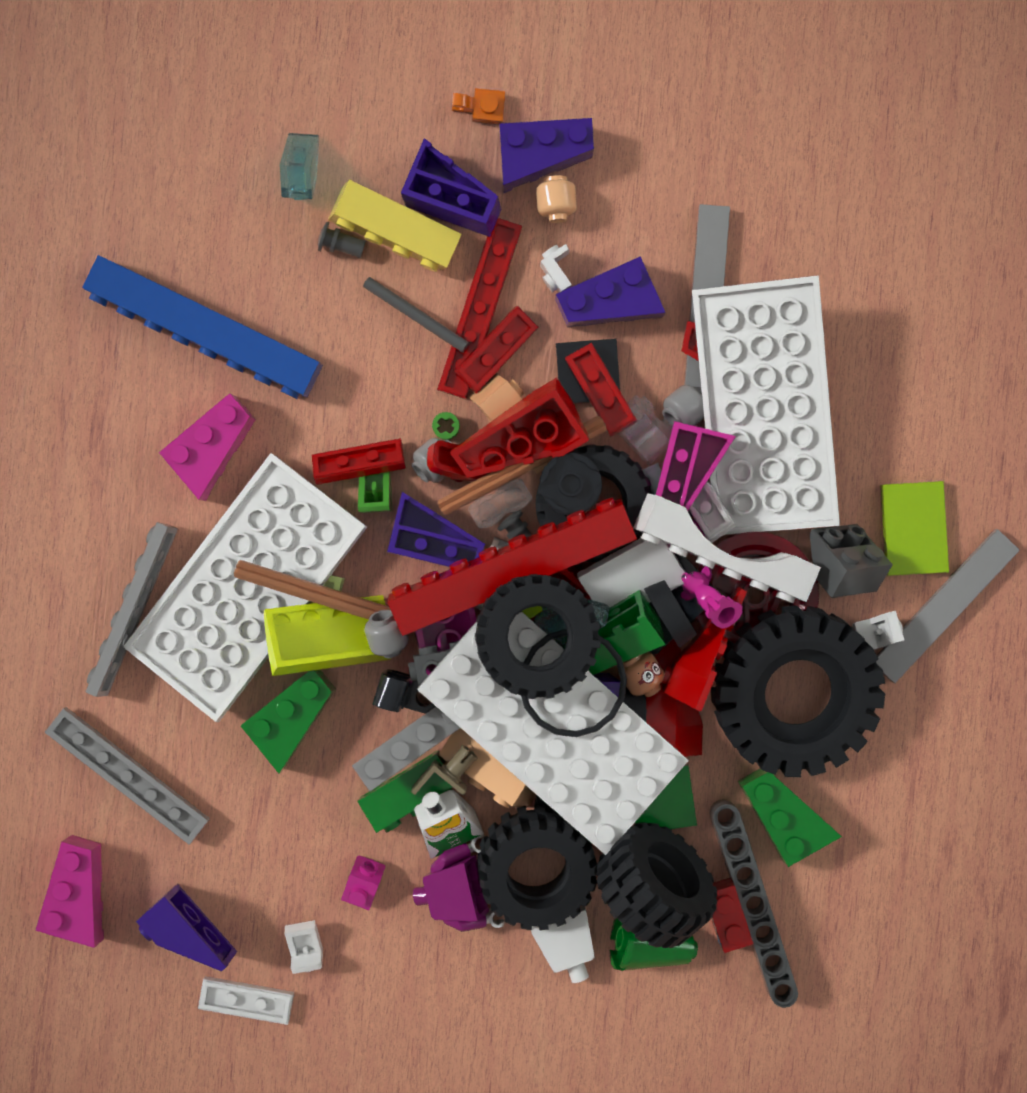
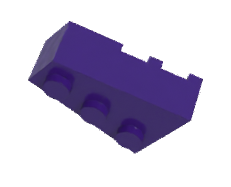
[500,118,594,193]
[401,138,501,237]
[387,492,486,567]

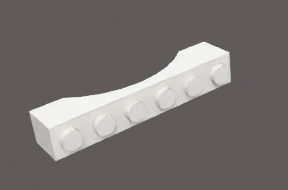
[633,493,821,604]

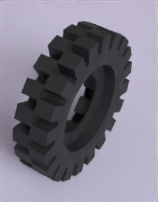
[711,605,886,778]

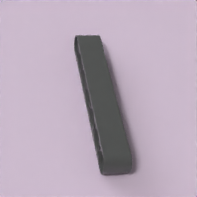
[709,799,798,1008]

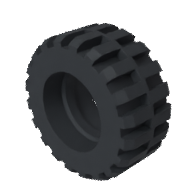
[535,444,652,562]
[477,805,597,931]
[596,823,717,948]

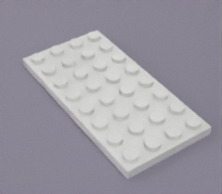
[692,275,840,535]
[123,453,367,722]
[417,612,689,855]

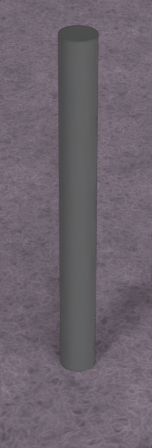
[363,277,469,353]

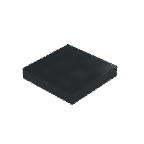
[555,338,621,404]

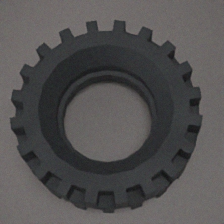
[475,574,601,699]

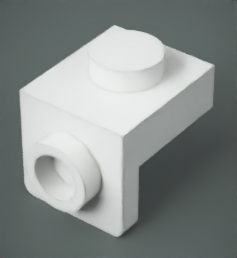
[540,244,572,293]
[852,611,904,650]
[284,920,323,974]

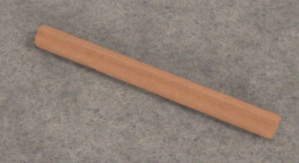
[438,416,606,515]
[234,560,390,620]

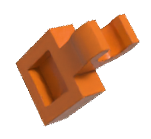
[452,88,505,124]

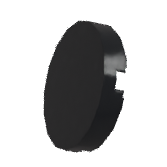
[540,453,602,515]

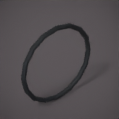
[521,629,627,737]

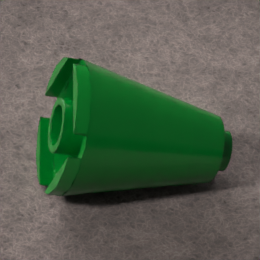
[610,918,698,971]

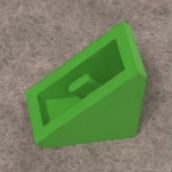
[358,472,393,513]

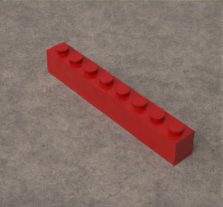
[387,498,637,636]

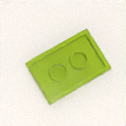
[880,481,949,576]

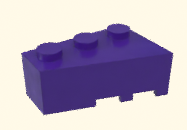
[555,256,666,327]

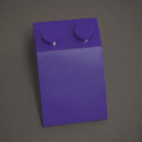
[136,884,237,972]

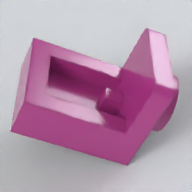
[341,855,386,910]

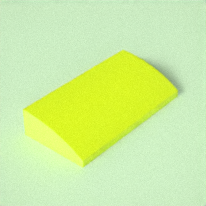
[264,595,391,676]

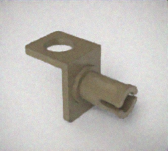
[411,745,478,795]

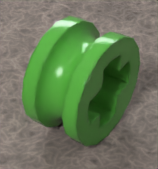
[432,412,460,440]

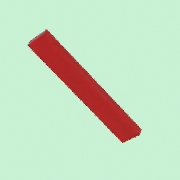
[437,218,522,400]

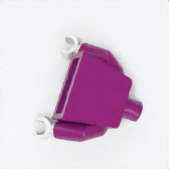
[413,835,505,932]

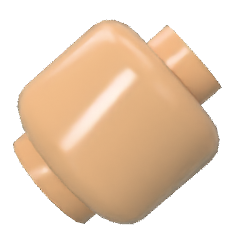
[536,175,577,223]

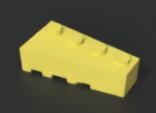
[328,179,462,272]

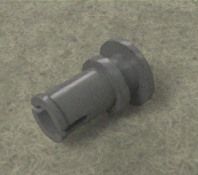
[318,222,366,259]
[497,510,532,539]

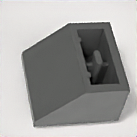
[810,524,893,598]

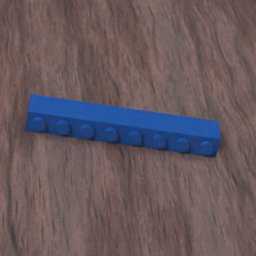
[82,255,323,399]

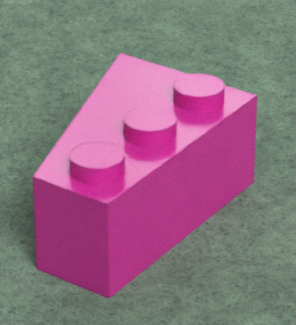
[159,393,256,501]
[656,421,736,511]
[35,835,104,948]

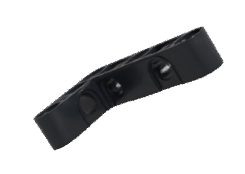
[372,669,436,714]

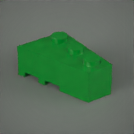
[562,590,666,675]
[241,669,336,774]
[738,768,842,867]

